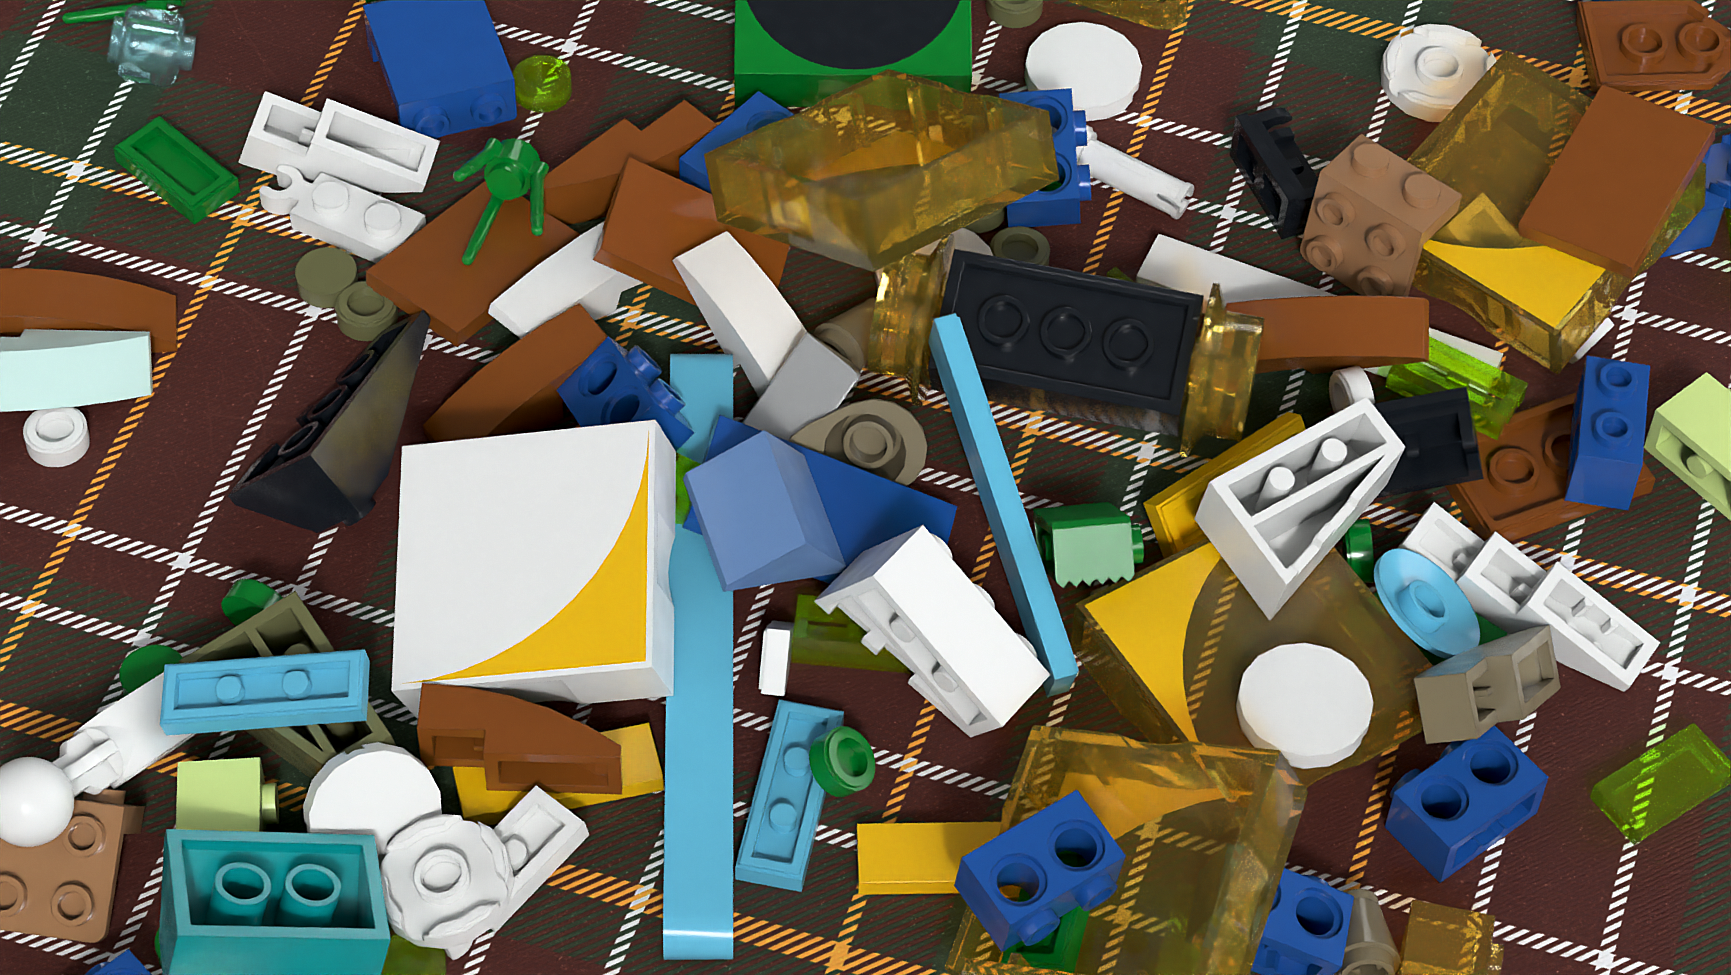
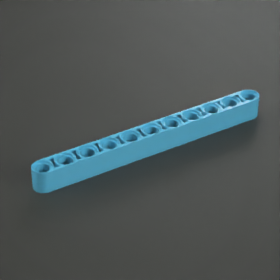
[663,354,733,960]

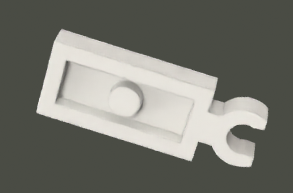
[259,165,426,263]
[445,785,589,960]

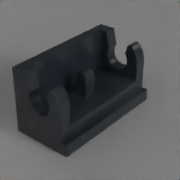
[1230,107,1318,239]
[1341,387,1484,498]

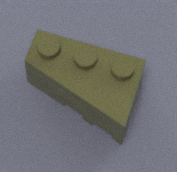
[179,591,396,780]

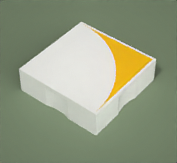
[391,420,676,719]

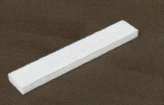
[1136,234,1503,411]

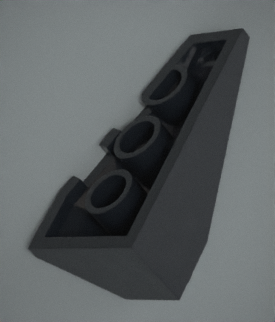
[228,310,431,533]

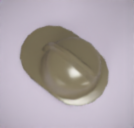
[788,398,928,486]

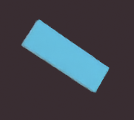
[160,649,370,736]
[735,699,844,892]

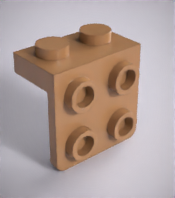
[1300,134,1462,297]
[0,788,145,943]

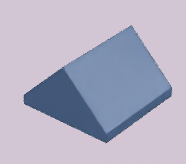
[683,430,846,592]

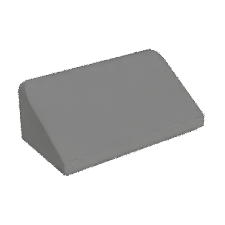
[742,332,861,441]

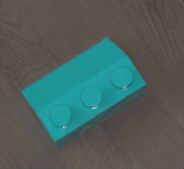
[159,829,391,975]

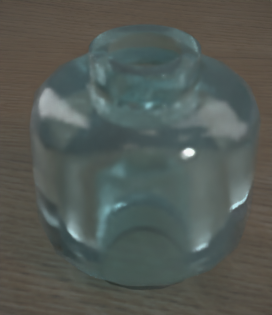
[107,5,196,87]

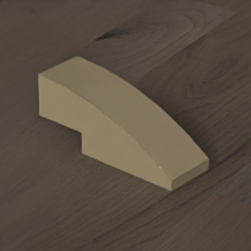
[1414,625,1561,744]

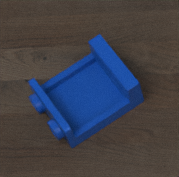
[363,0,517,139]

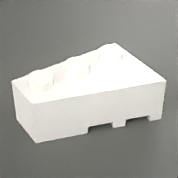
[1194,397,1405,621]
[814,525,1050,737]

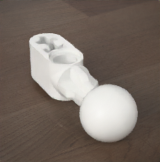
[0,672,197,847]

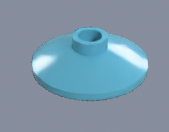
[1374,548,1480,659]

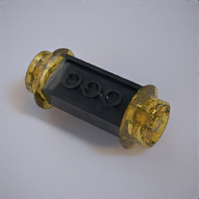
[868,233,1265,458]

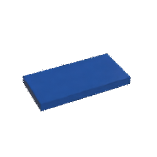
[682,415,957,584]

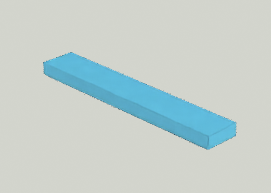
[928,313,1079,697]

